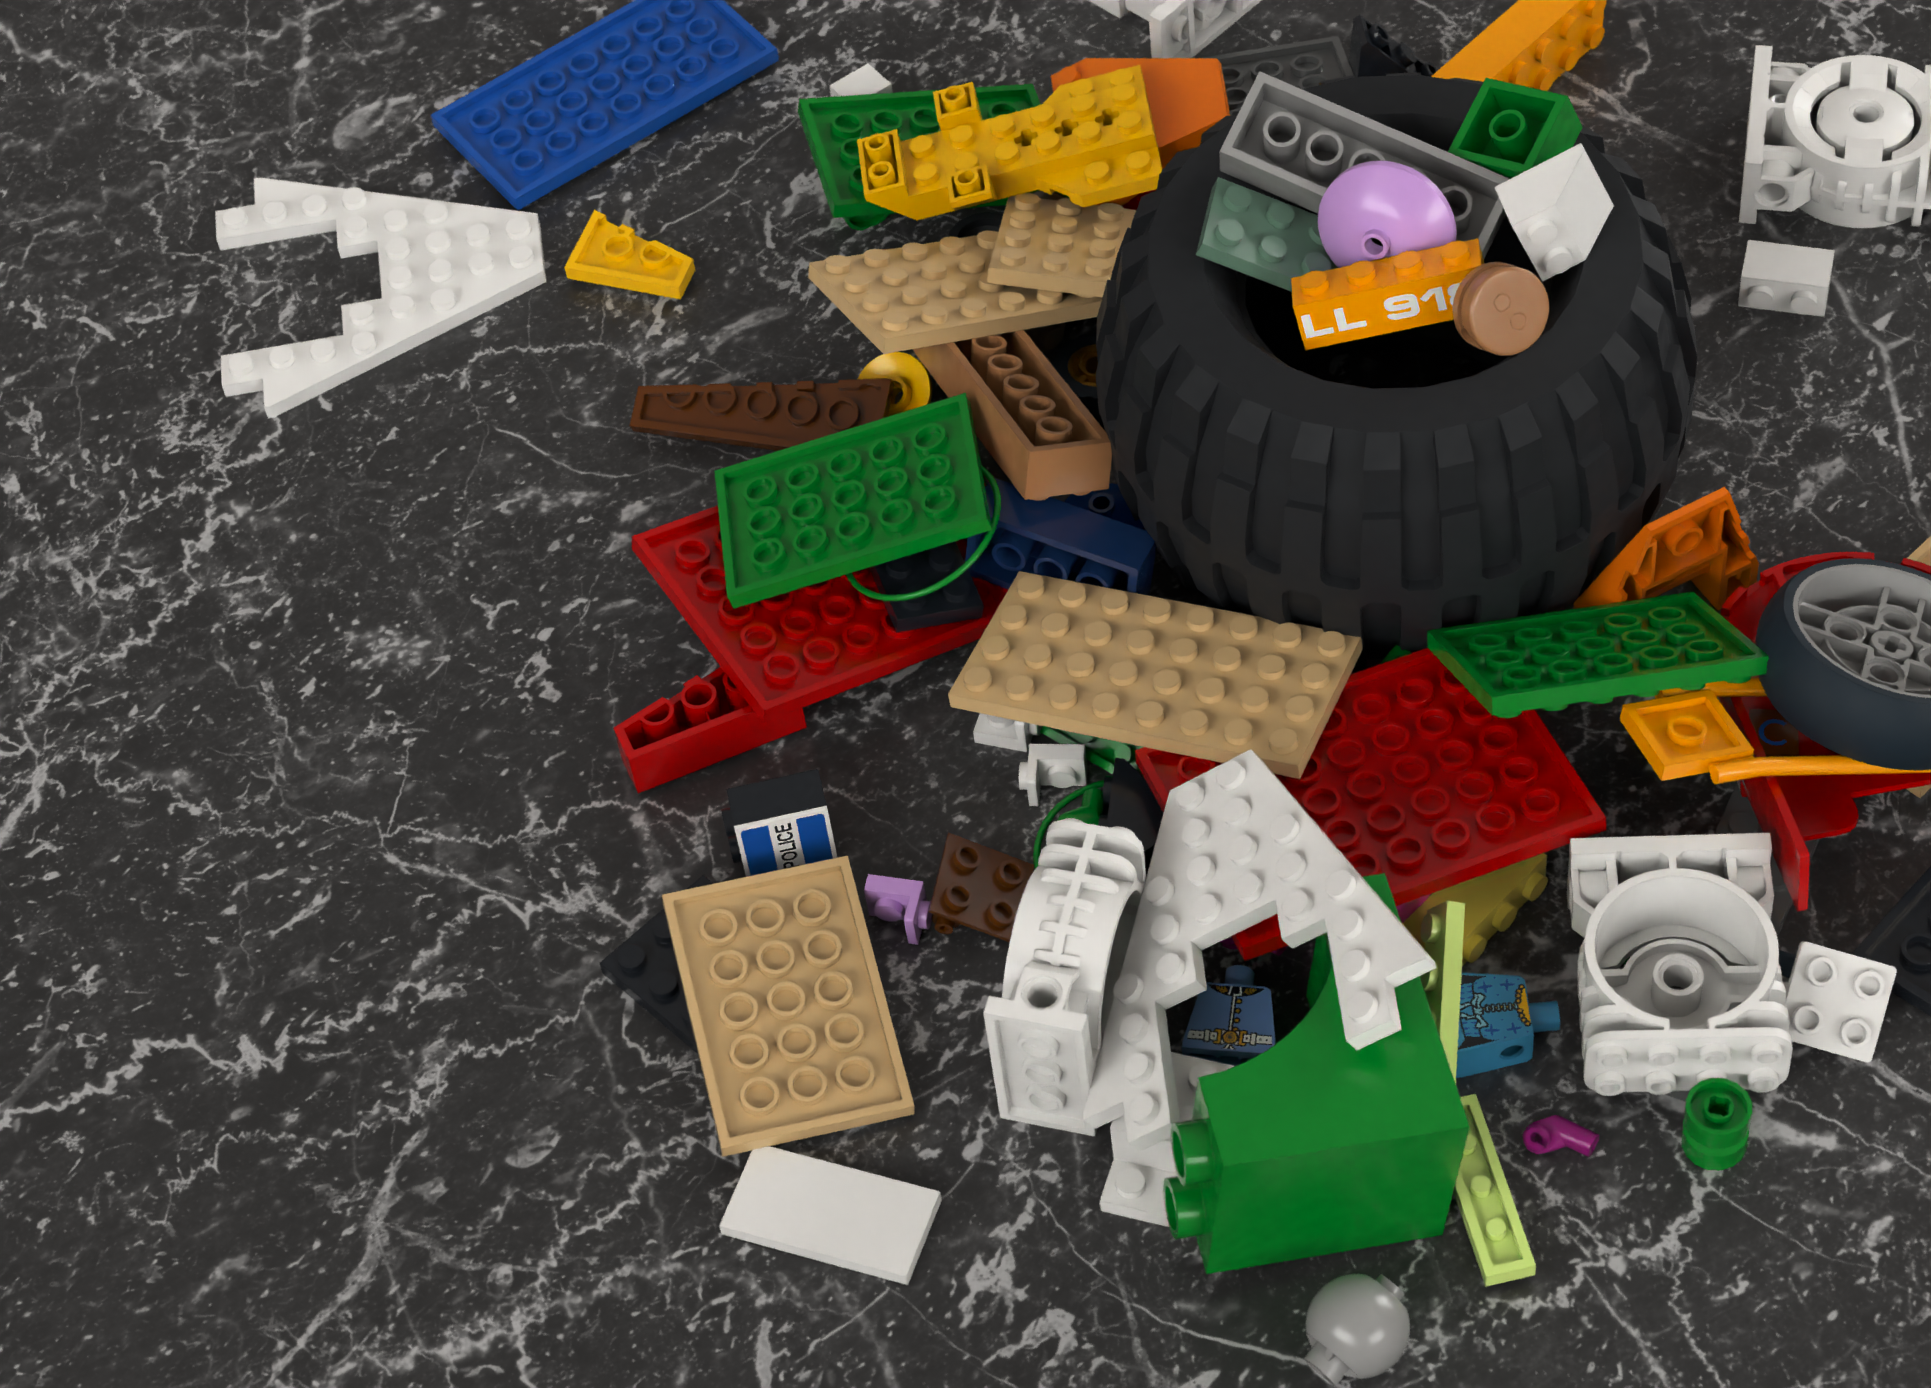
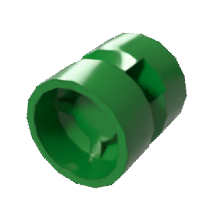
[1681,1078,1752,1171]

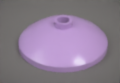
[1318,161,1457,268]

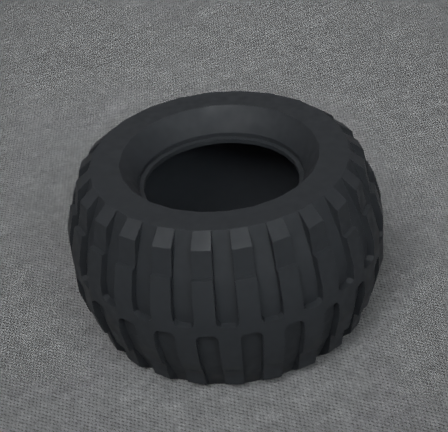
[1096,72,1697,667]

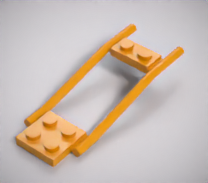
[1620,678,1931,785]

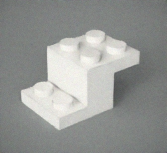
[1100,1052,1234,1227]

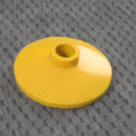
[857,352,932,417]

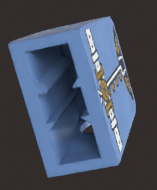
[1182,965,1276,1066]

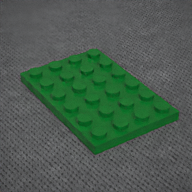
[798,84,1069,218]
[714,393,992,609]
[1427,592,1769,718]

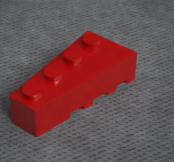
[613,667,807,793]

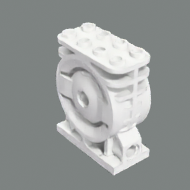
[1739,45,1931,228]
[983,818,1146,1136]
[1567,833,1793,1096]

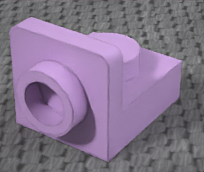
[864,874,933,945]

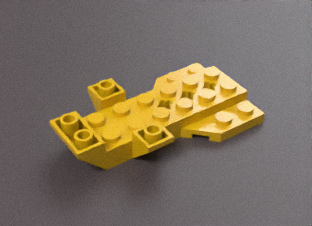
[857,65,1163,220]

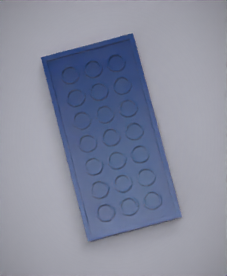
[431,0,779,211]

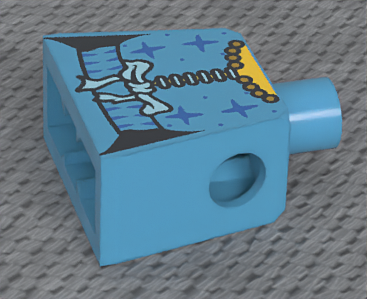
[1456,973,1560,1078]

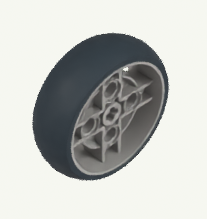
[1755,558,1931,770]

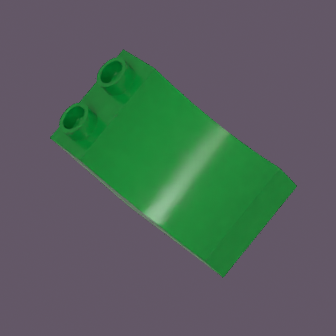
[1163,873,1470,1274]

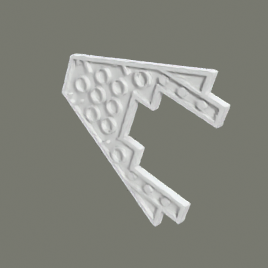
[215,177,546,418]
[1083,749,1436,1152]

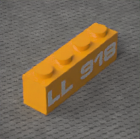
[1291,238,1484,350]

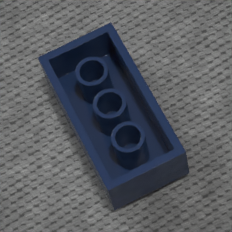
[965,478,1157,596]

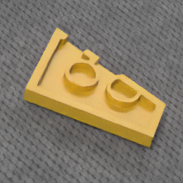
[564,210,695,299]

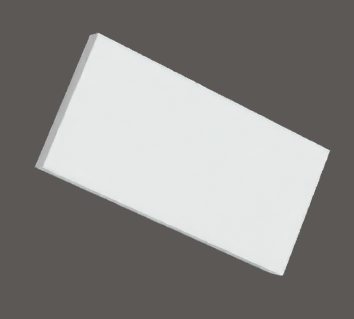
[719,1146,942,1285]

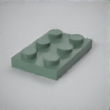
[1196,177,1338,292]

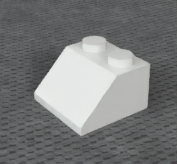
[1494,143,1614,282]

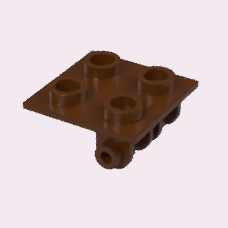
[929,832,1034,942]

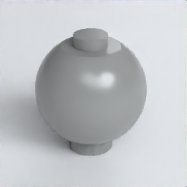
[1303,1274,1410,1386]

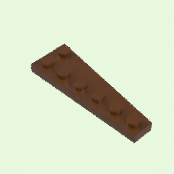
[629,378,895,451]

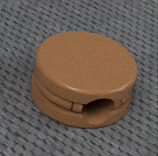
[1453,262,1549,356]

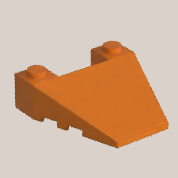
[1051,58,1230,206]
[1573,487,1759,611]

